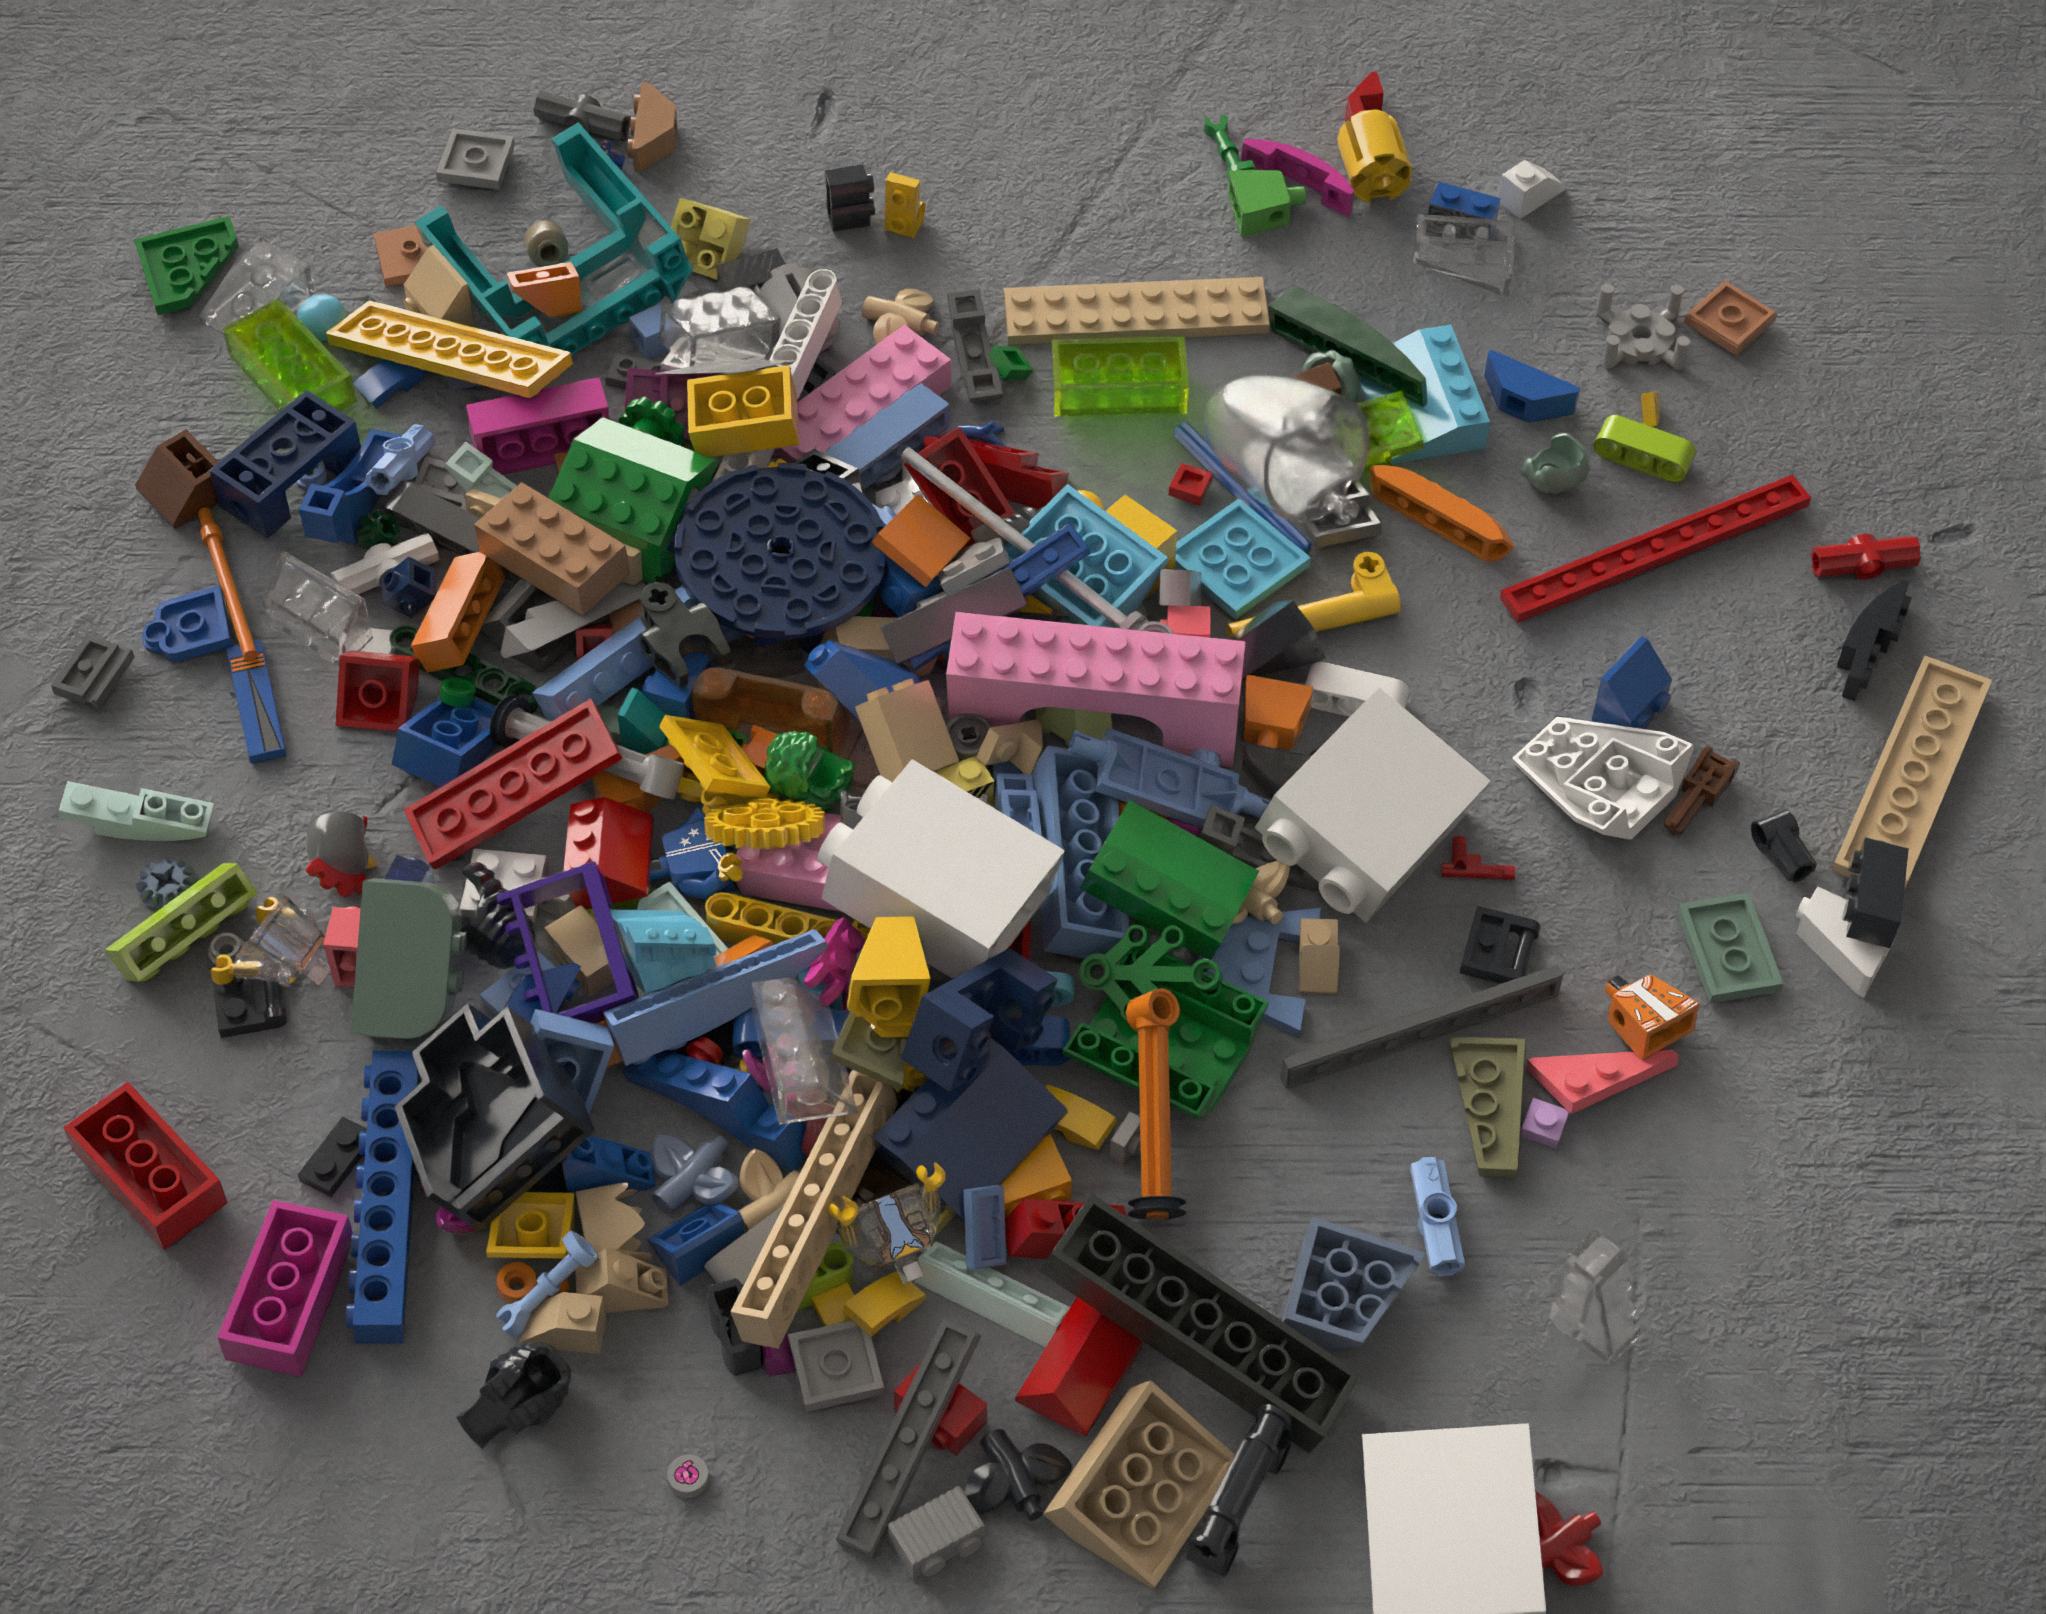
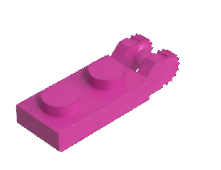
[803,917,866,1006]

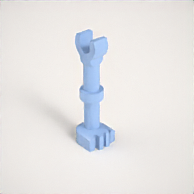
[496,1230,598,1337]

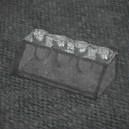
[751,977,857,1124]

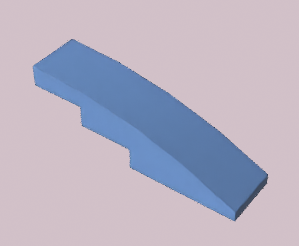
[990,761,1042,836]

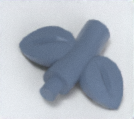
[651,1133,738,1214]

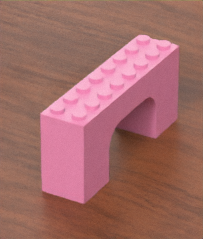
[946,612,1245,768]

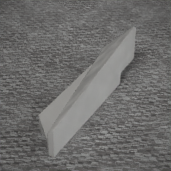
[501,581,646,658]

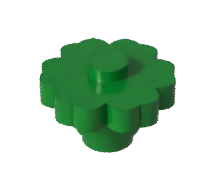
[619,397,686,446]

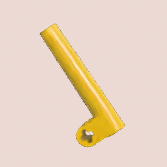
[1226,552,1401,638]

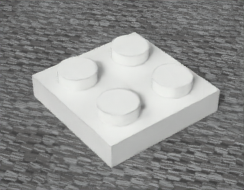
[460,849,547,924]

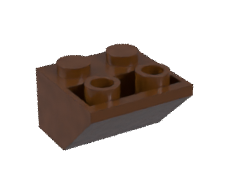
[135,429,218,529]

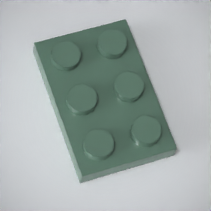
[1676,892,1784,1004]

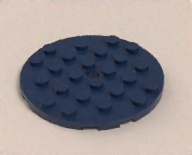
[675,462,887,639]

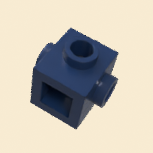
[381,556,437,618]

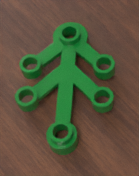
[1079,924,1223,1024]

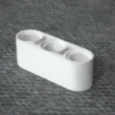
[1305,662,1410,717]

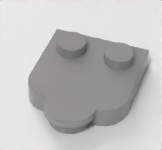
[939,538,1010,596]

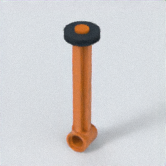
[1126,988,1186,1220]

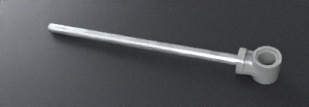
[901,447,1173,634]

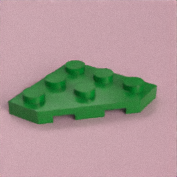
[134,216,239,315]

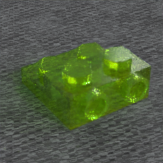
[1334,391,1424,475]

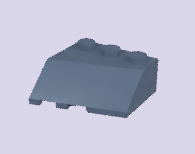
[1281,1217,1426,1350]

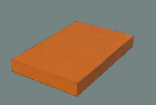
[872,494,971,587]

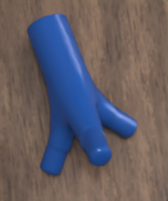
[958,421,1005,446]

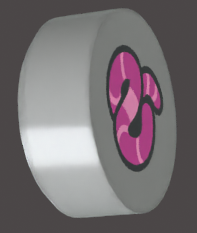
[667,1455,709,1498]

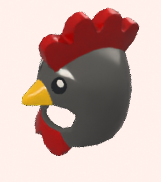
[306,812,376,898]

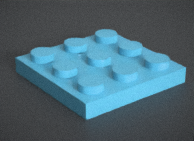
[1175,499,1311,620]

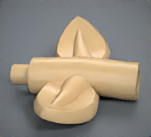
[862,289,940,344]
[1232,861,1290,924]
[738,1149,800,1233]

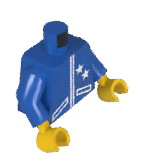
[649,789,743,900]

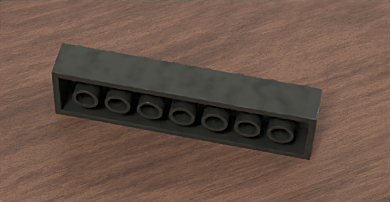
[1039,1193,1362,1453]

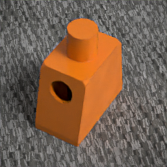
[1243,675,1313,759]

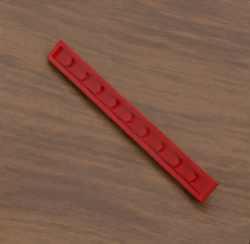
[1500,474,1812,623]

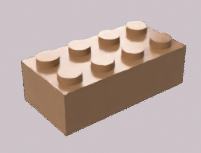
[474,482,630,616]

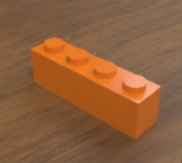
[411,552,506,672]

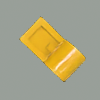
[885,172,926,238]

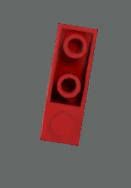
[1005,1198,1127,1259]

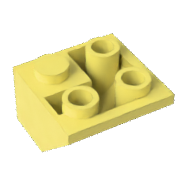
[671,198,751,280]

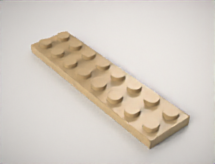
[1004,277,1270,345]
[1832,655,1992,891]

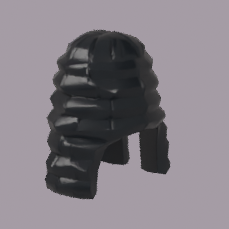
[461,862,536,969]
[456,1342,571,1449]

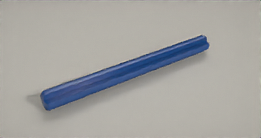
[1174,422,1312,554]

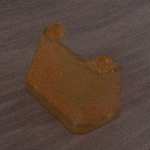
[692,667,850,757]

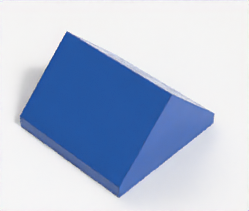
[647,1203,745,1286]

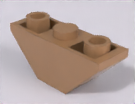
[627,82,678,172]

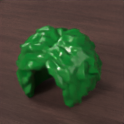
[765,731,856,811]

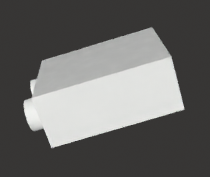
[1255,687,1490,923]
[817,759,1065,979]
[1362,1423,1546,1614]

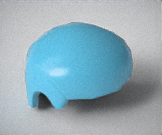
[297,294,348,342]

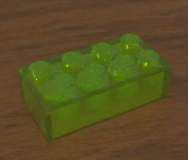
[222,298,357,411]
[1051,336,1189,416]

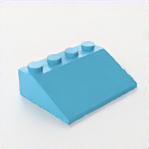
[1359,325,1490,465]
[1002,484,1169,628]

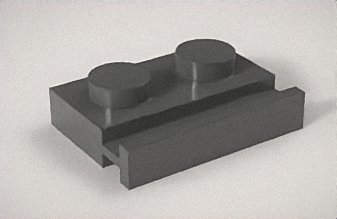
[51,634,135,710]

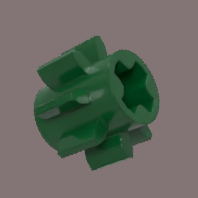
[356,509,400,550]

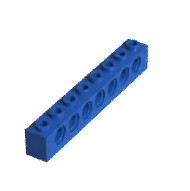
[346,1051,421,1344]

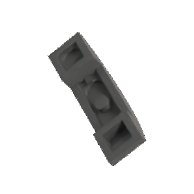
[947,289,1003,402]
[1200,804,1319,891]

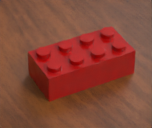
[63,1081,228,1250]

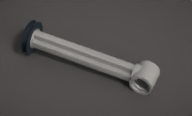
[490,694,685,800]

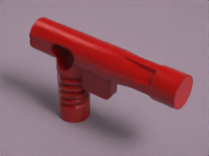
[1441,836,1515,880]

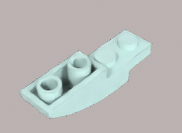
[58,781,214,841]

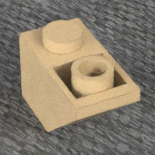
[575,1248,669,1313]

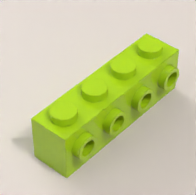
[105,863,258,982]

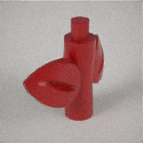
[1535,1492,1603,1586]

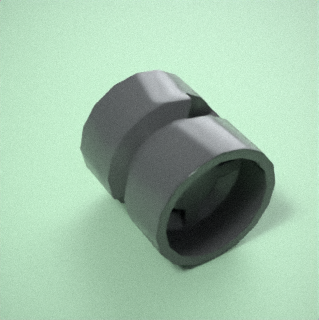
[947,713,991,770]

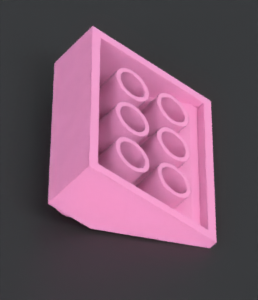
[736,813,842,912]

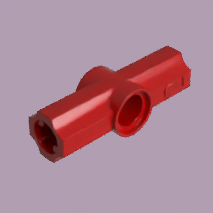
[1811,533,1921,580]

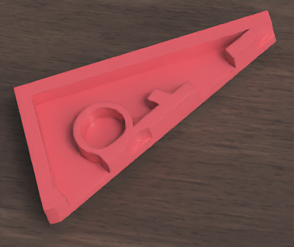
[1527,1049,1679,1114]

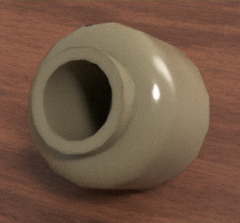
[524,220,569,267]

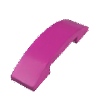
[1241,139,1354,217]

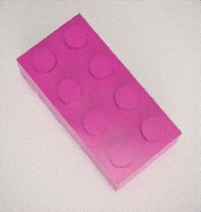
[466,378,610,475]
[217,1200,353,1377]

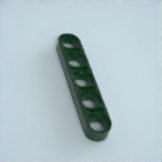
[389,625,539,714]

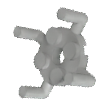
[1597,284,1690,370]

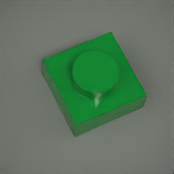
[988,346,1034,379]

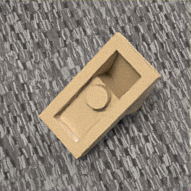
[977,719,1043,775]
[1299,918,1340,995]

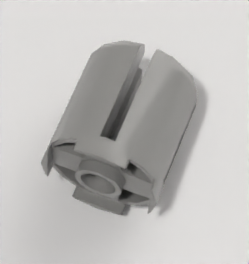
[753,262,840,353]

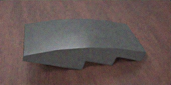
[1271,434,1381,549]

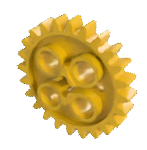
[704,798,825,849]

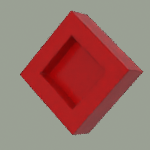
[1168,463,1213,506]

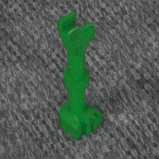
[1204,115,1256,181]

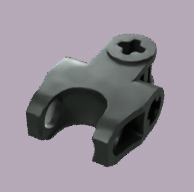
[638,582,731,688]

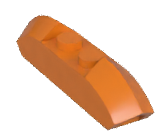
[1369,465,1515,562]

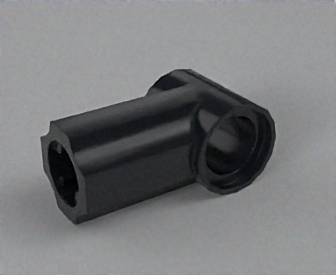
[1751,810,1817,883]

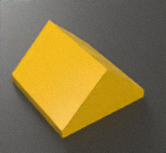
[487,1192,575,1259]

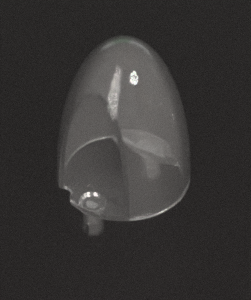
[1203,375,1370,522]

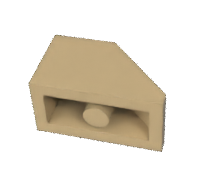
[520,1292,607,1354]

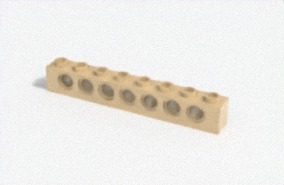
[731,1069,898,1349]

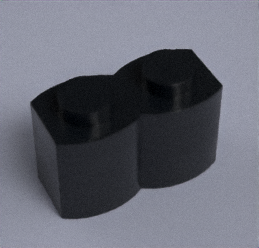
[825,164,875,232]
[707,1278,763,1376]

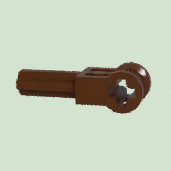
[1664,745,1740,835]

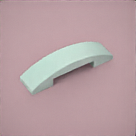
[445,442,517,499]

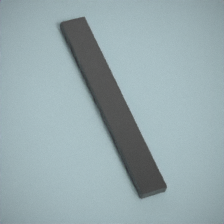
[1281,965,1563,1089]

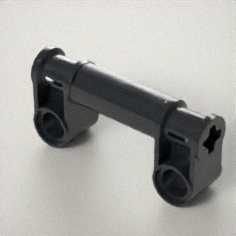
[1186,1404,1293,1577]

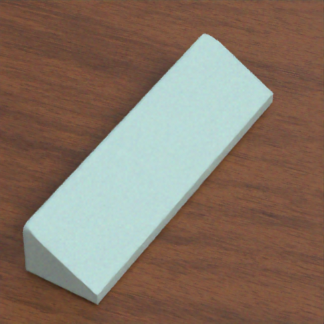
[913,1241,1070,1348]

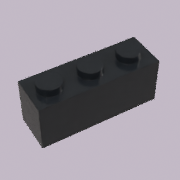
[1842,837,1909,948]

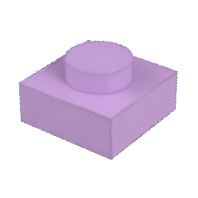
[1521,1098,1569,1149]

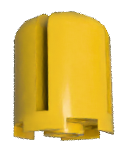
[1337,109,1413,203]

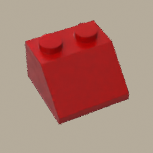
[335,650,420,732]

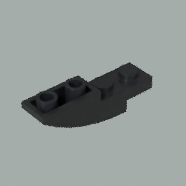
[1837,580,1912,701]

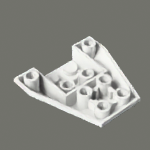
[1513,717,1694,840]

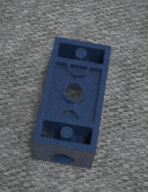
[209,390,361,538]
[901,948,1058,1092]

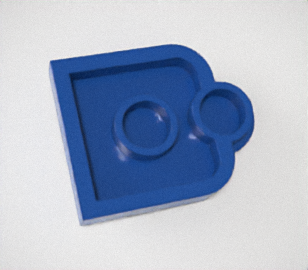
[142,585,233,662]

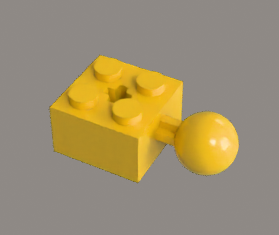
[1078,490,1177,598]

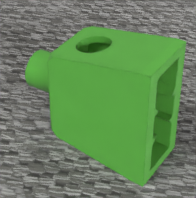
[1228,170,1306,237]

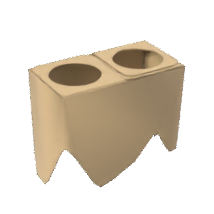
[576,1182,652,1262]

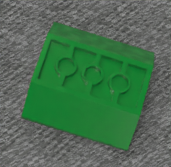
[1062,939,1269,1119]

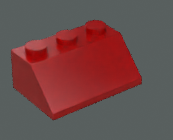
[904,427,1015,551]
[563,796,654,910]

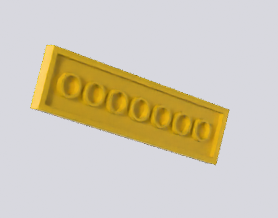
[326,301,573,398]

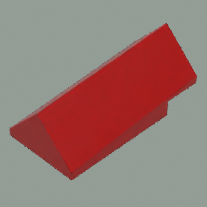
[924,435,1069,509]
[1015,1297,1143,1437]

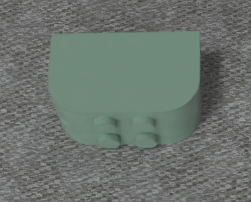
[350,878,467,1039]

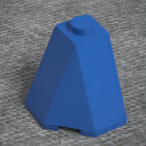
[804,639,920,720]

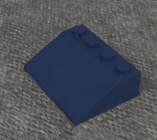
[872,1038,1068,1223]

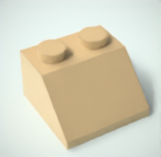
[403,245,475,328]

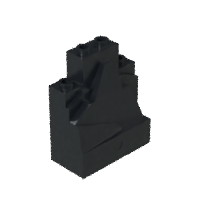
[394,1003,595,1232]

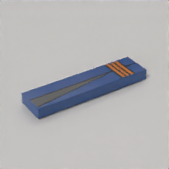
[226,640,286,764]

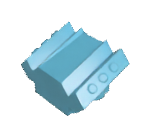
[610,909,717,993]

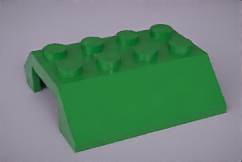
[549,418,719,583]

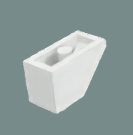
[1498,160,1566,219]

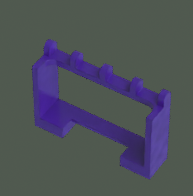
[497,861,640,1024]

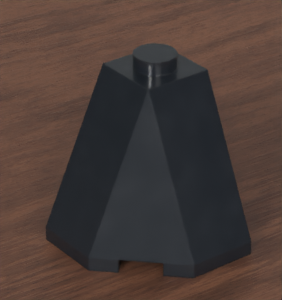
[1227,600,1325,680]

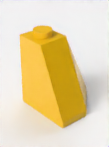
[847,916,930,1037]

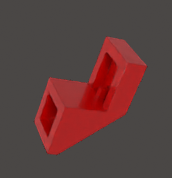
[1345,71,1384,121]

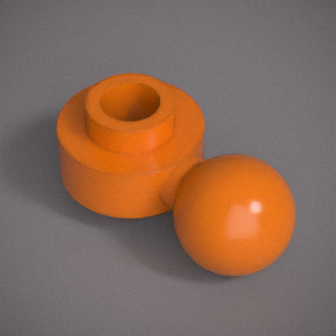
[496,1262,570,1304]

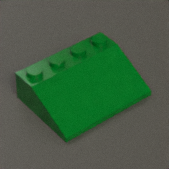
[1080,800,1259,960]

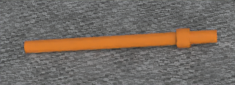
[198,508,257,661]

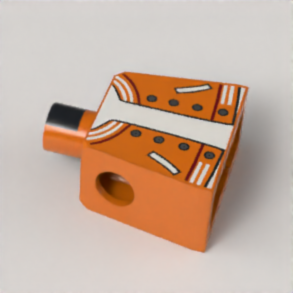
[1605,975,1699,1060]

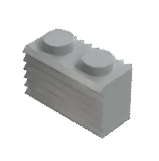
[888,1486,985,1579]

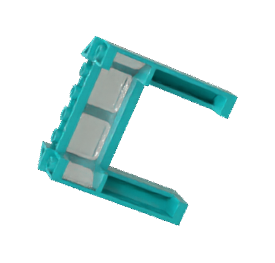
[414,122,694,373]

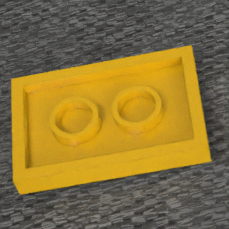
[659,715,771,798]

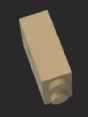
[855,678,959,782]

